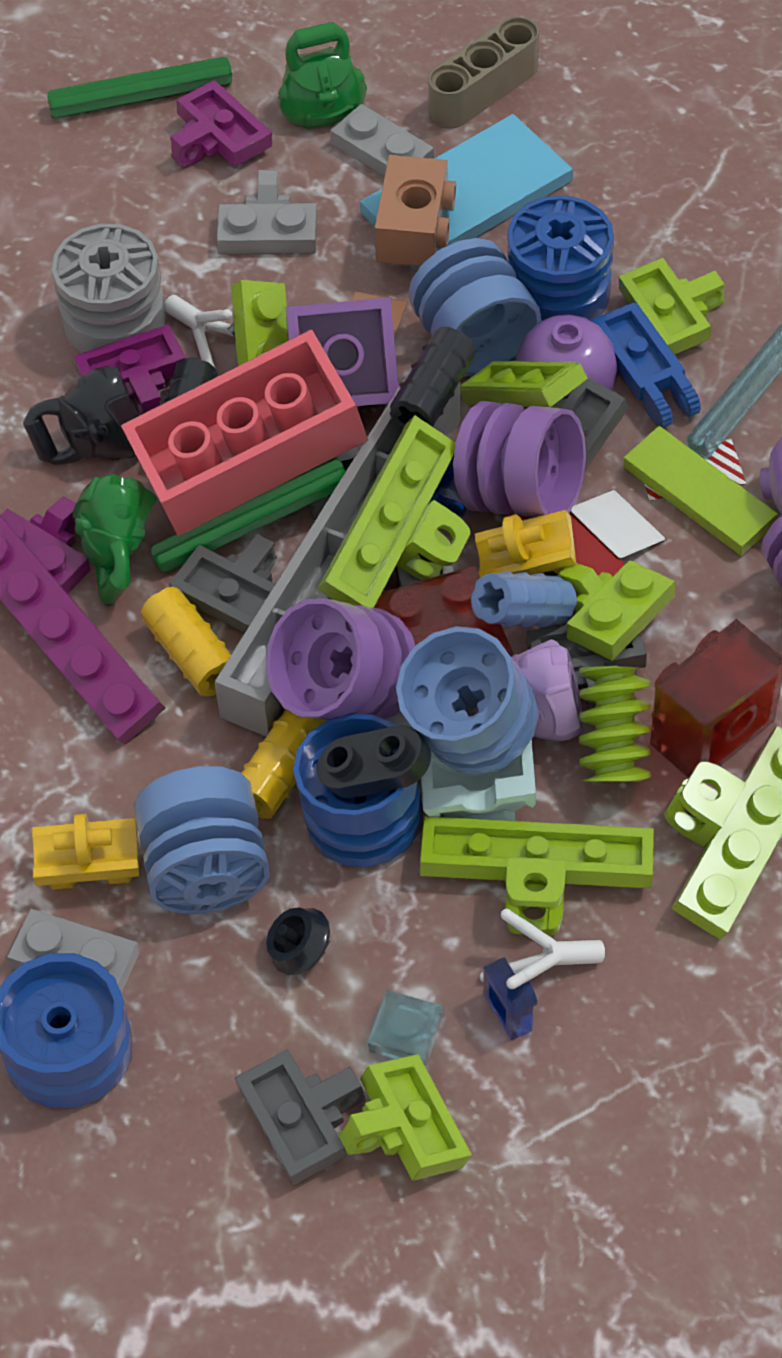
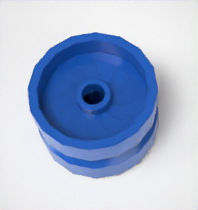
[0,953,133,1108]

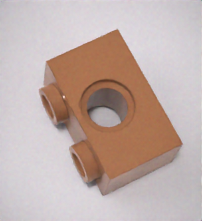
[375,155,456,266]

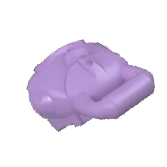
[472,639,584,741]

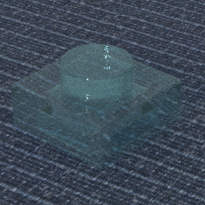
[368,990,444,1067]

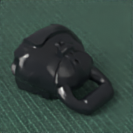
[23,366,139,465]

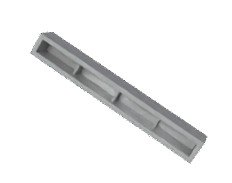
[215,368,460,736]

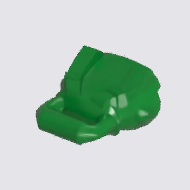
[277,22,367,129]
[72,474,158,604]

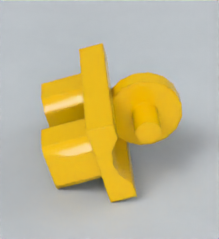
[475,510,576,578]
[32,813,140,890]

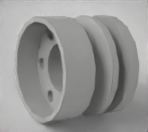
[51,224,166,353]

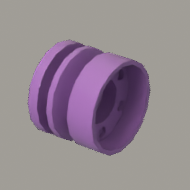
[453,401,586,518]
[266,598,415,720]

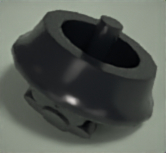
[266,907,330,976]

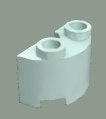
[421,740,536,821]

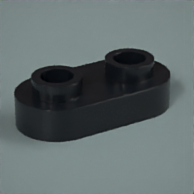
[317,725,431,798]

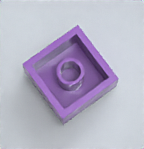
[285,297,399,406]

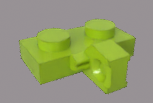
[618,258,725,355]
[231,280,288,366]
[558,560,675,661]
[338,1054,472,1181]

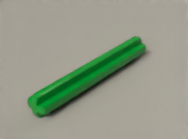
[47,56,232,118]
[150,458,346,572]

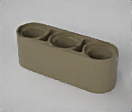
[428,16,539,129]

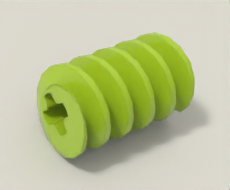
[579,666,651,782]

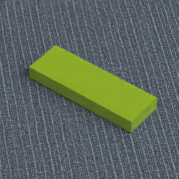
[460,361,588,407]
[624,426,778,557]

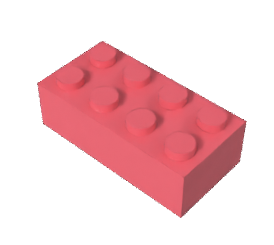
[121,329,368,536]

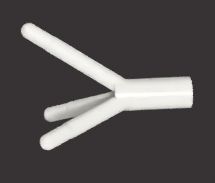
[165,295,235,367]
[479,909,605,989]

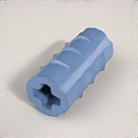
[471,571,577,628]

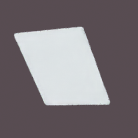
[571,490,665,558]

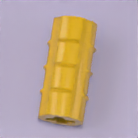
[141,587,231,697]
[241,709,327,819]

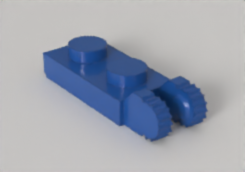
[590,302,701,428]

